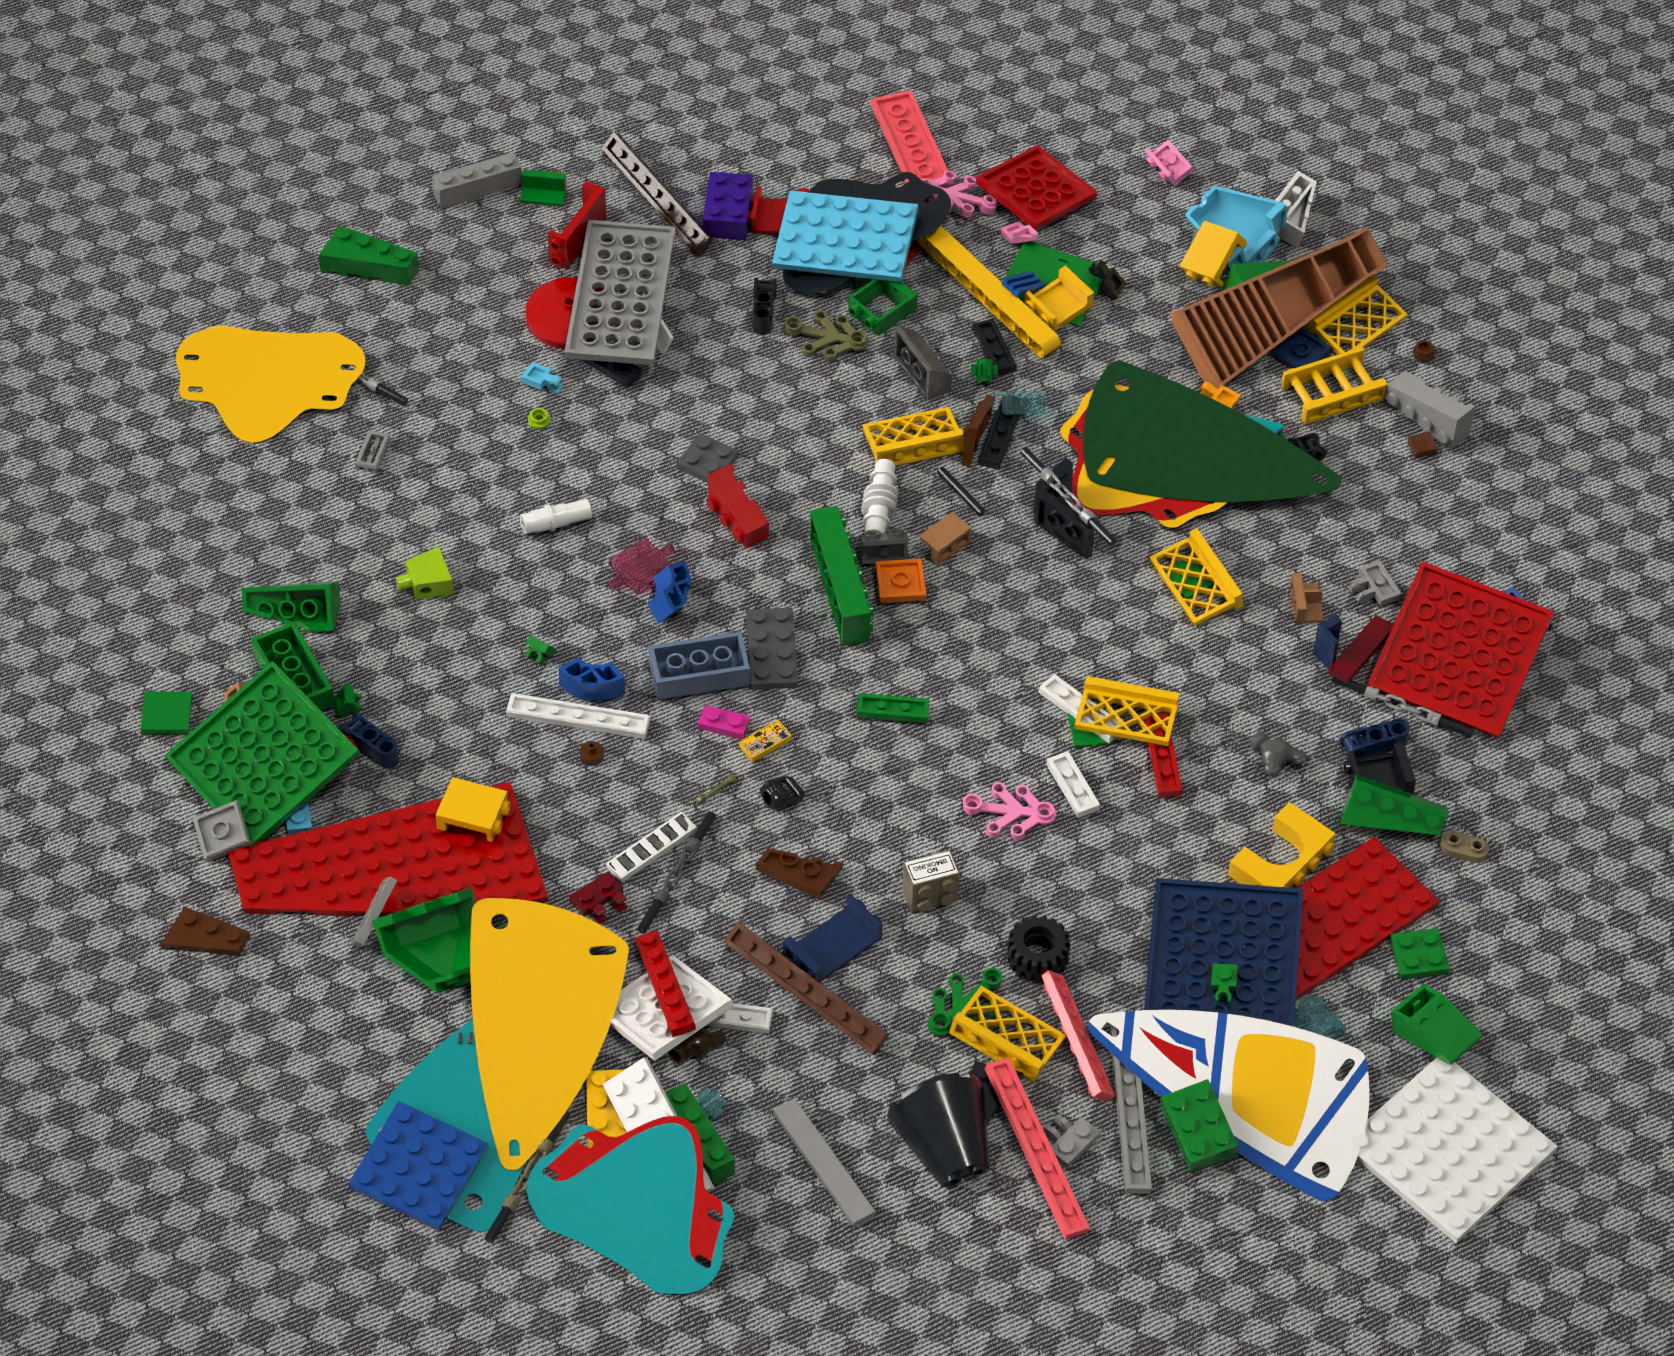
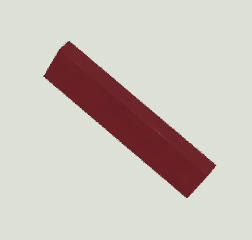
[1328,615,1394,684]

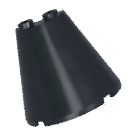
[887,1073,990,1187]

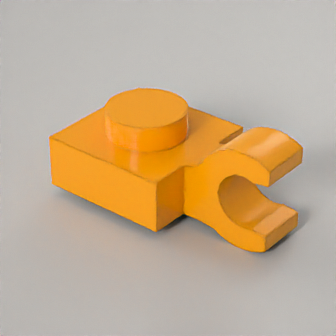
[1200,381,1241,409]

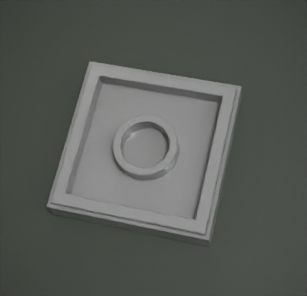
[192,800,251,862]

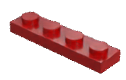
[1143,713,1182,798]

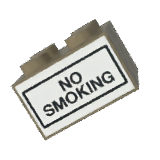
[902,850,959,913]

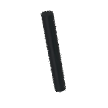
[937,467,986,517]

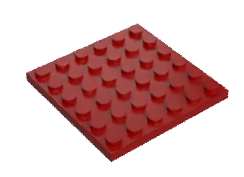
[1367,561,1554,739]

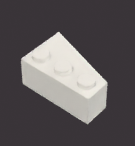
[1275,171,1316,249]

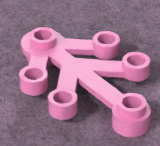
[921,170,997,218]
[963,782,1056,841]

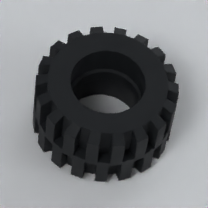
[1007,915,1070,983]

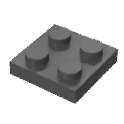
[676,433,739,483]

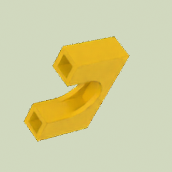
[1228,802,1336,888]

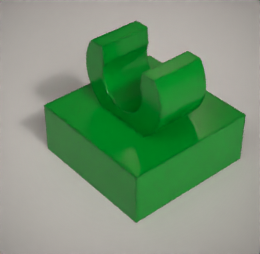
[525,635,557,665]
[335,683,362,718]

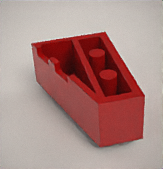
[707,464,769,549]

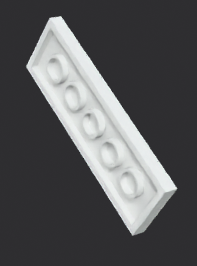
[603,1058,715,1193]

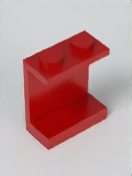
[748,186,809,234]

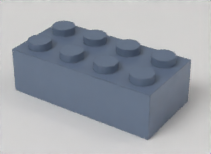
[648,632,750,700]

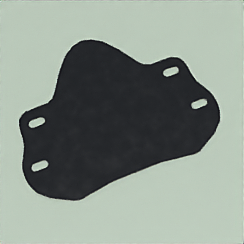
[774,172,951,293]

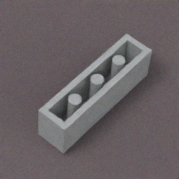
[432,152,522,208]

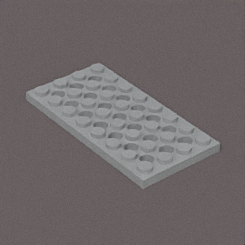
[564,220,676,365]

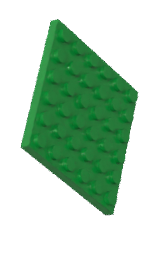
[164,661,361,848]

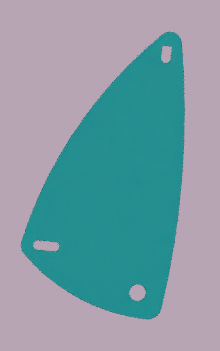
[365,1019,526,1232]

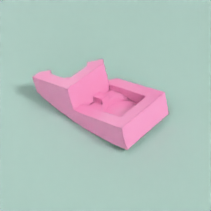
[1000,221,1039,243]

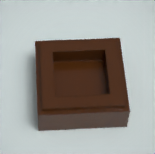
[1407,432,1438,458]

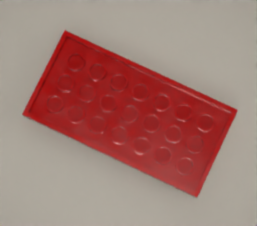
[1296,837,1439,1001]

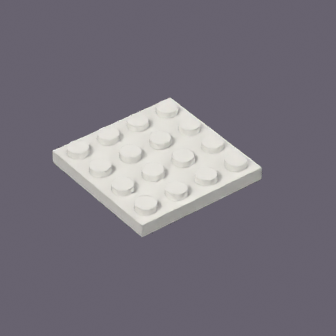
[610,955,733,1061]

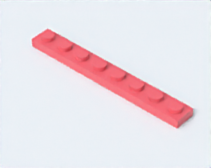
[985,1058,1090,1240]

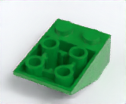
[1391,983,1483,1065]

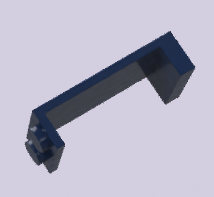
[783,894,883,983]

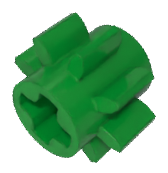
[971,359,998,382]

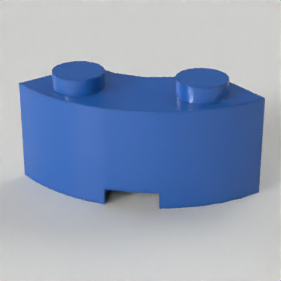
[647,560,691,624]
[558,657,625,701]

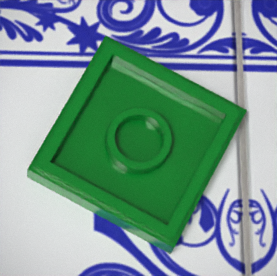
[141,691,193,735]

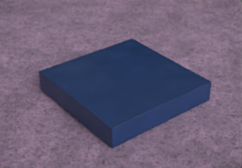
[1270,328,1333,369]

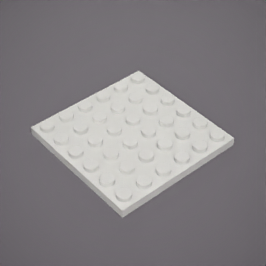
[1353,1058,1558,1244]

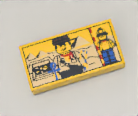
[739,720,792,762]

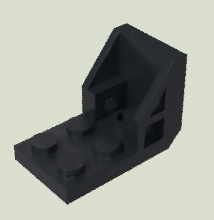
[1033,458,1095,559]

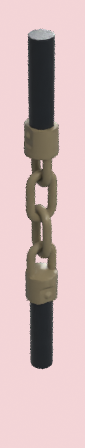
[484,1111,571,1243]

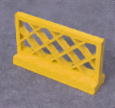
[1307,275,1408,355]
[863,407,965,466]
[1149,528,1244,626]
[1075,676,1180,746]
[949,986,1066,1083]

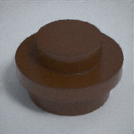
[1413,340,1436,361]

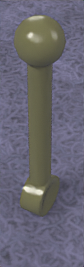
[695,774,737,805]

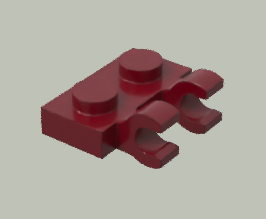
[569,871,627,924]

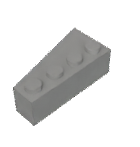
[1385,371,1475,449]

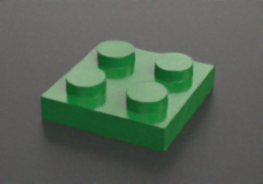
[1389,928,1450,980]

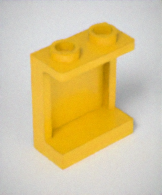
[1180,221,1247,287]
[1024,265,1094,332]
[436,777,511,842]

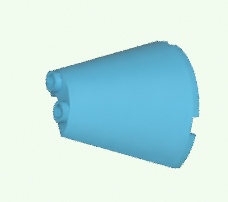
[1185,186,1287,269]

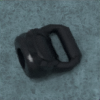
[760,776,805,810]

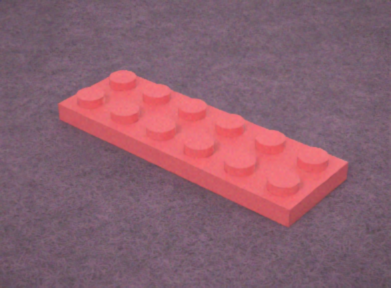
[871,90,951,187]

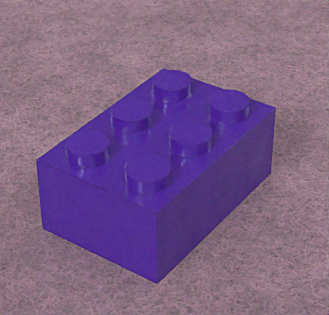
[703,172,753,240]

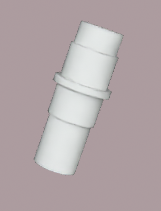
[520,499,592,534]

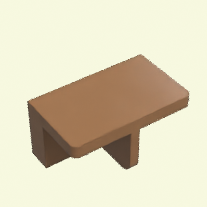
[920,512,971,566]
[1290,573,1324,624]

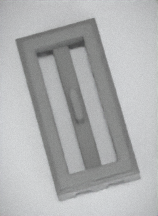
[355,430,391,473]

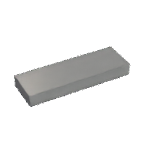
[351,876,397,948]

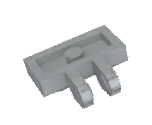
[1349,560,1402,607]
[1043,1114,1101,1169]

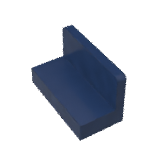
[1313,615,1342,669]

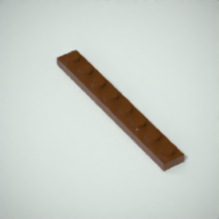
[724,922,889,1055]

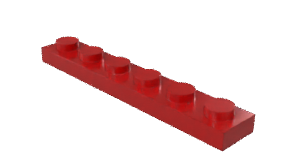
[635,930,696,1037]

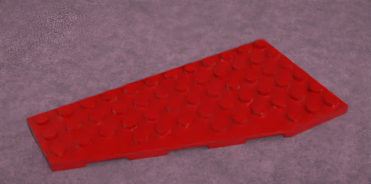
[228,782,548,916]

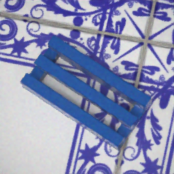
[1002,271,1047,297]

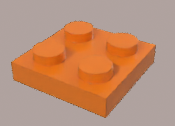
[875,558,927,603]

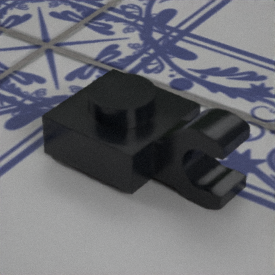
[1088,260,1127,300]

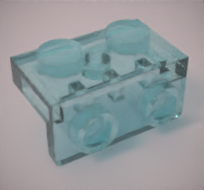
[1294,994,1347,1038]

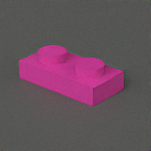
[698,705,750,740]

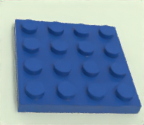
[348,1101,489,1231]

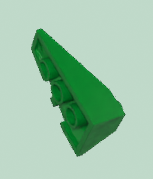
[241,581,341,632]

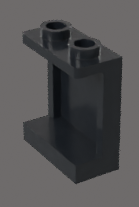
[1343,743,1416,794]

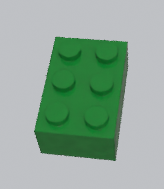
[1161,1079,1238,1174]

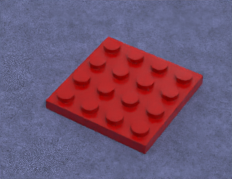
[975,145,1098,231]

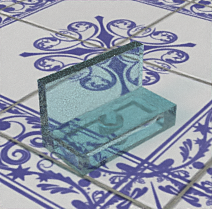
[993,390,1045,414]

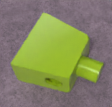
[395,547,453,599]

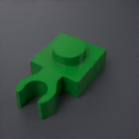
[1211,963,1238,1006]

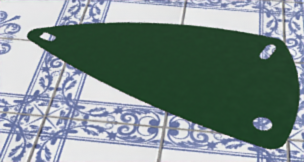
[1083,361,1341,502]

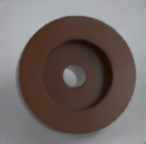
[580,741,604,766]

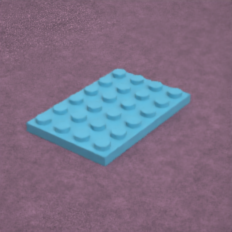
[772,191,919,282]

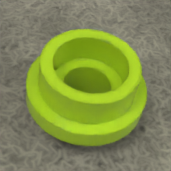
[528,408,550,429]

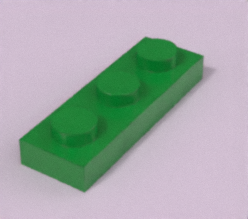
[856,693,930,723]

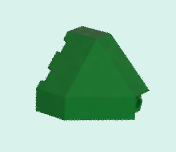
[372,888,476,993]

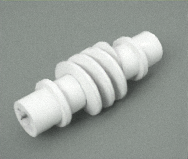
[861,459,898,535]

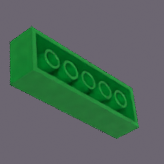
[810,506,874,646]

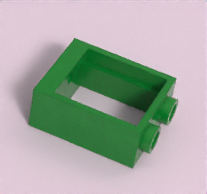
[848,279,918,336]

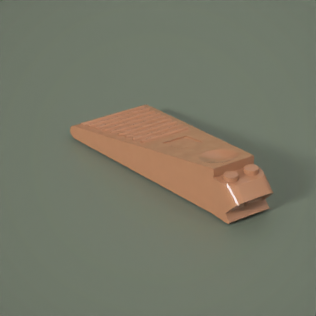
[1169,227,1388,389]

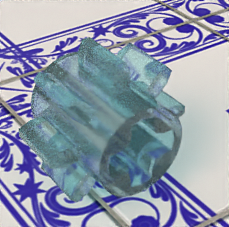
[697,1087,727,1119]

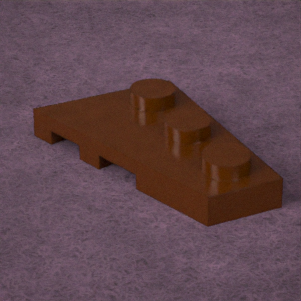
[161,906,250,956]

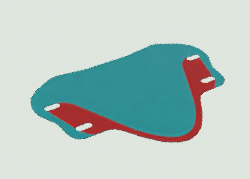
[526,1116,734,1294]

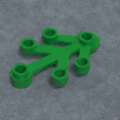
[928,968,1002,1036]

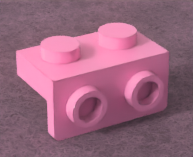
[1145,140,1195,187]

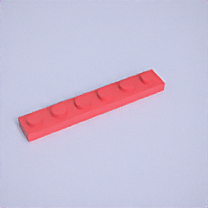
[1041,970,1116,1102]

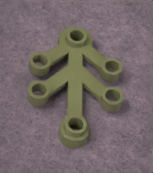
[785,310,869,362]

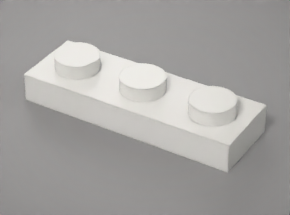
[1046,751,1100,818]

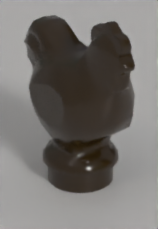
[668,1028,727,1064]

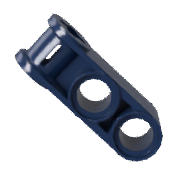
[338,713,400,768]
[1339,718,1410,758]

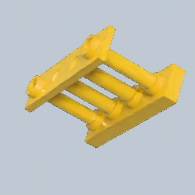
[1281,347,1387,425]

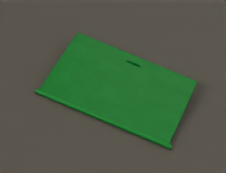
[1005,241,1110,328]

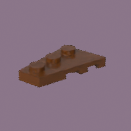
[961,395,995,467]
[755,848,843,899]

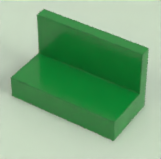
[520,169,567,207]

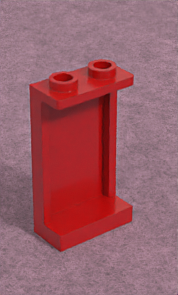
[547,181,606,270]

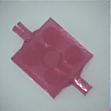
[607,537,675,595]

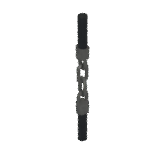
[637,811,716,934]

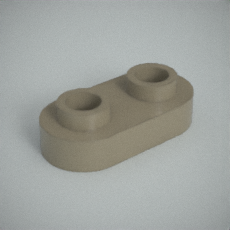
[1440,831,1489,863]

